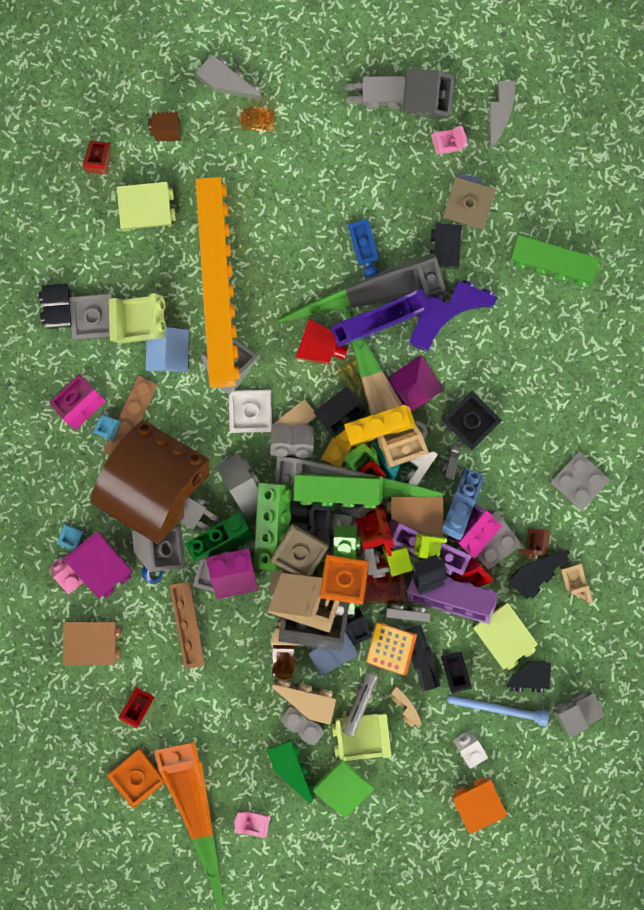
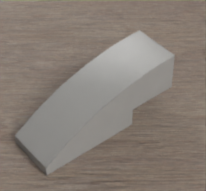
[489,81,516,148]

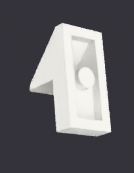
[406,452,438,486]

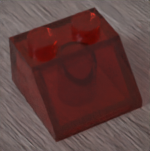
[360,558,405,604]

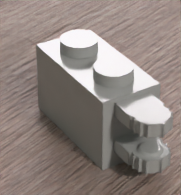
[346,76,405,110]
[181,496,221,531]

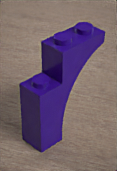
[409,280,498,353]
[331,289,431,347]

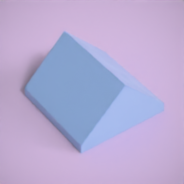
[146,327,189,372]

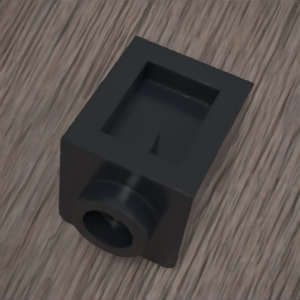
[346,608,373,645]

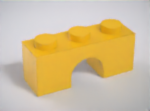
[344,405,416,447]

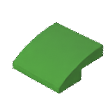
[313,759,375,818]

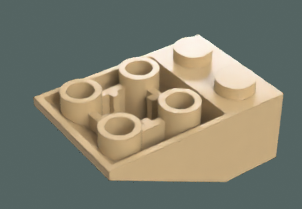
[268,573,340,633]
[272,679,336,724]

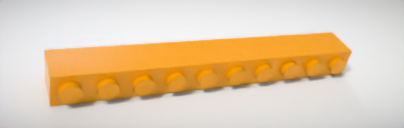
[196,177,240,388]

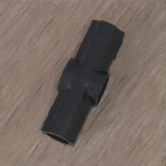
[406,625,440,692]

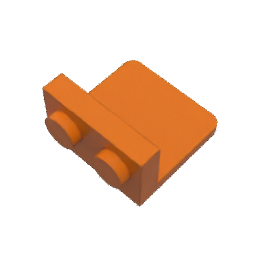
[451,777,507,833]

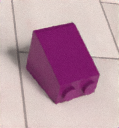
[63,532,133,599]
[206,549,259,599]

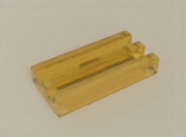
[337,359,367,405]

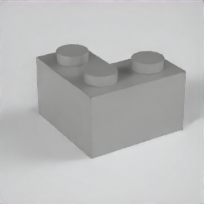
[216,453,259,517]
[553,691,605,738]

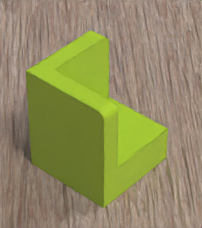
[413,533,447,558]
[382,545,412,576]

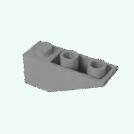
[196,54,261,100]

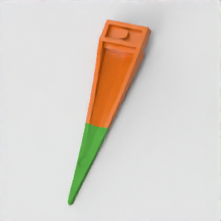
[154,741,224,910]

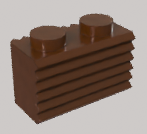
[148,111,181,142]

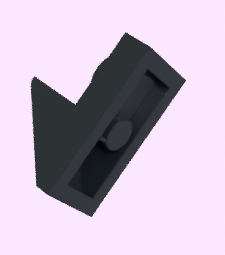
[441,651,472,694]

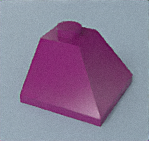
[387,356,444,412]

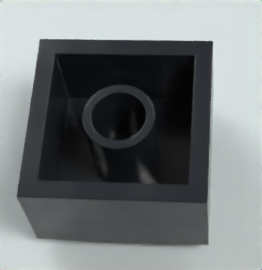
[440,391,502,452]

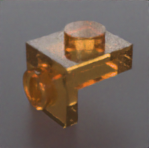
[240,106,274,131]

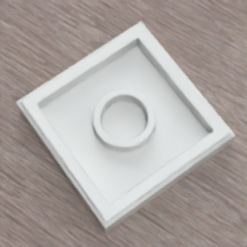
[229,390,272,433]

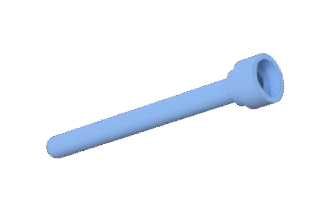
[447,695,550,727]

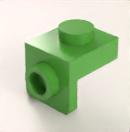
[344,443,380,471]

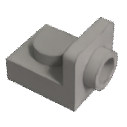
[362,548,390,578]

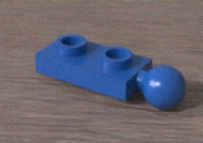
[348,219,380,279]

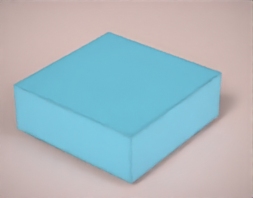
[93,413,121,441]
[57,524,85,550]

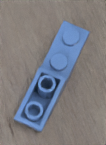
[440,468,485,540]

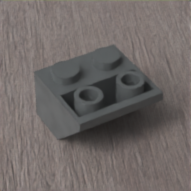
[402,69,455,119]

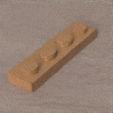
[103,376,158,455]
[169,582,205,669]

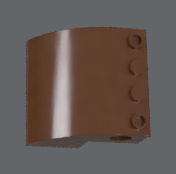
[91,420,210,545]

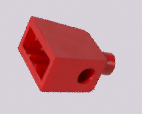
[296,319,348,365]

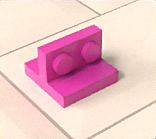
[49,374,106,430]
[447,504,502,558]

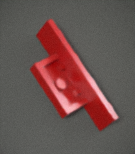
[356,503,394,557]

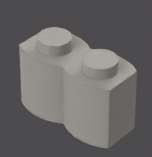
[270,424,314,458]
[281,705,324,745]

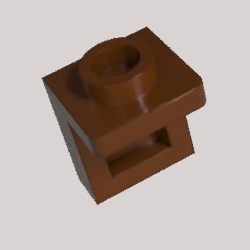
[519,528,550,559]
[272,645,295,680]

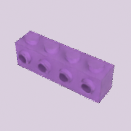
[388,519,471,576]
[407,576,497,625]

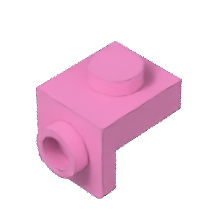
[431,126,467,155]
[50,556,84,594]
[234,811,270,838]

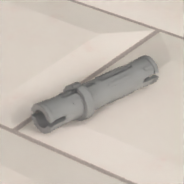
[342,672,379,737]

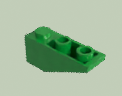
[185,512,256,562]
[267,739,316,803]

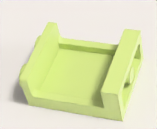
[117,182,176,232]
[109,293,166,344]
[472,602,538,670]
[332,712,392,761]

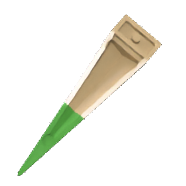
[343,307,429,468]

